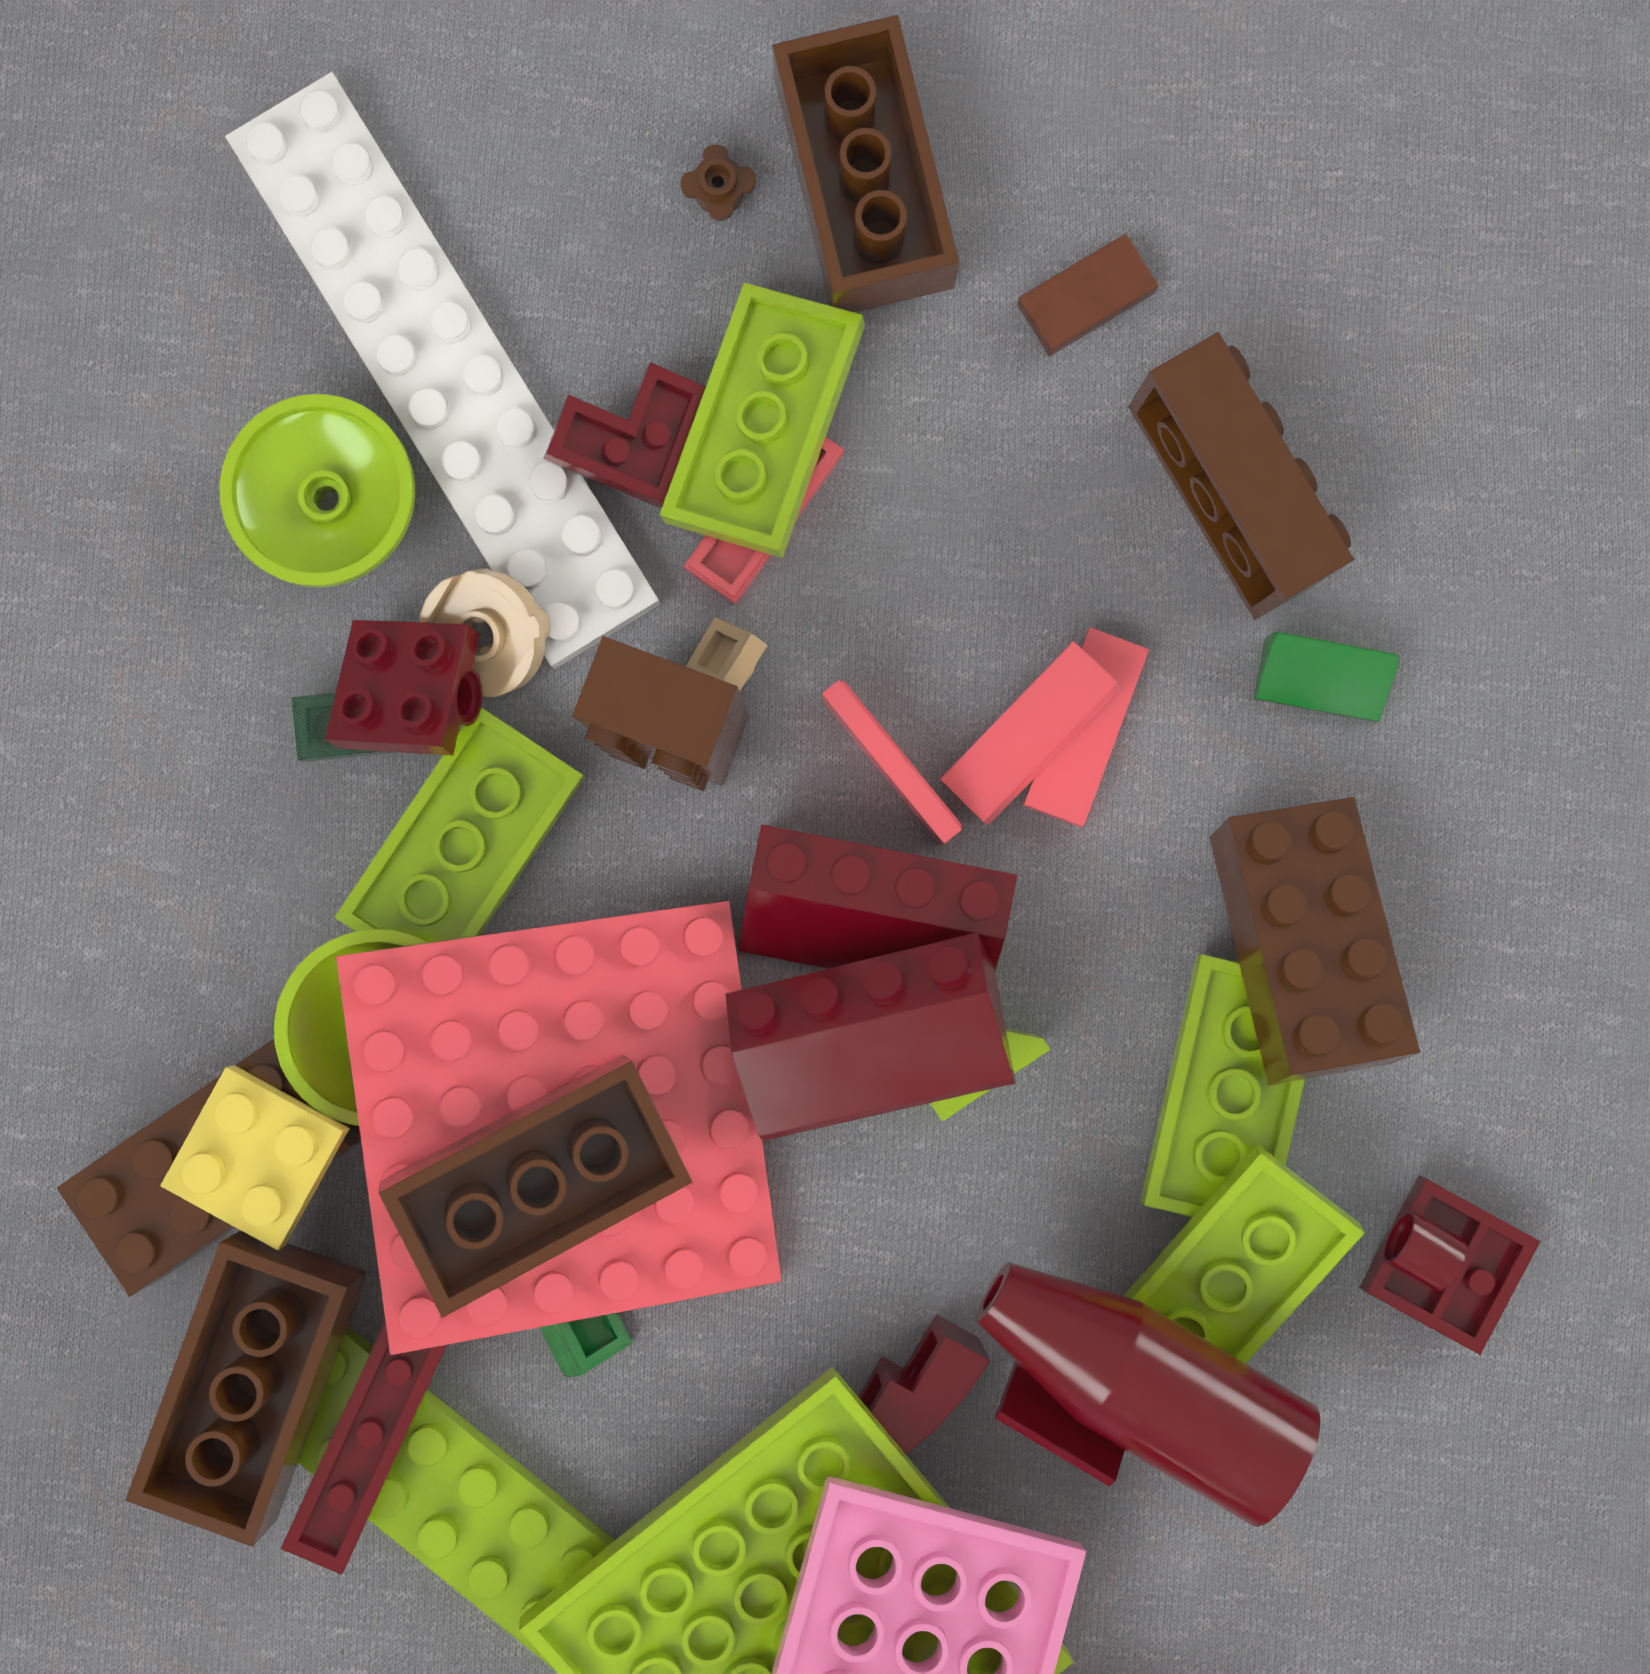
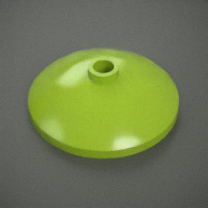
[219,394,415,588]
[274,929,429,1126]

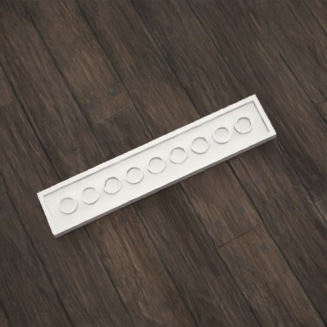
[225,72,661,669]

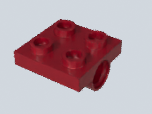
[325,620,483,756]
[1359,1176,1541,1355]

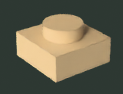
[685,617,767,691]

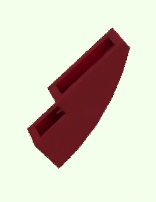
[858,1314,991,1455]

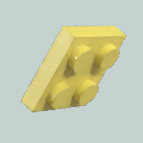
[160,1065,350,1250]

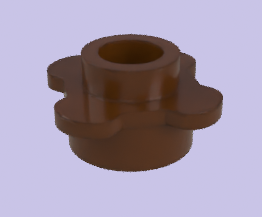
[681,145,756,221]

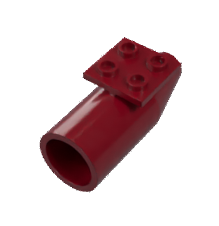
[976,1262,1321,1527]

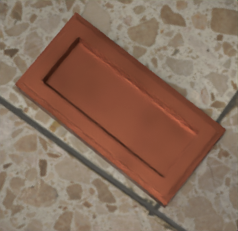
[1017,233,1159,357]

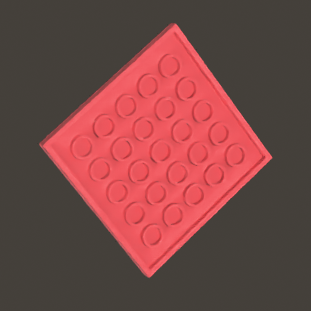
[336,901,782,1355]

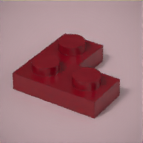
[543,362,706,508]

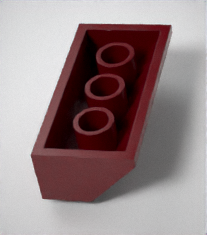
[739,824,1017,972]
[725,932,1016,1141]

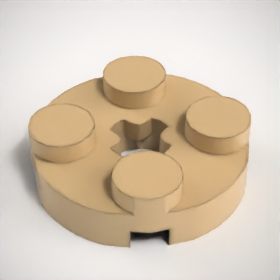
[419,568,550,697]

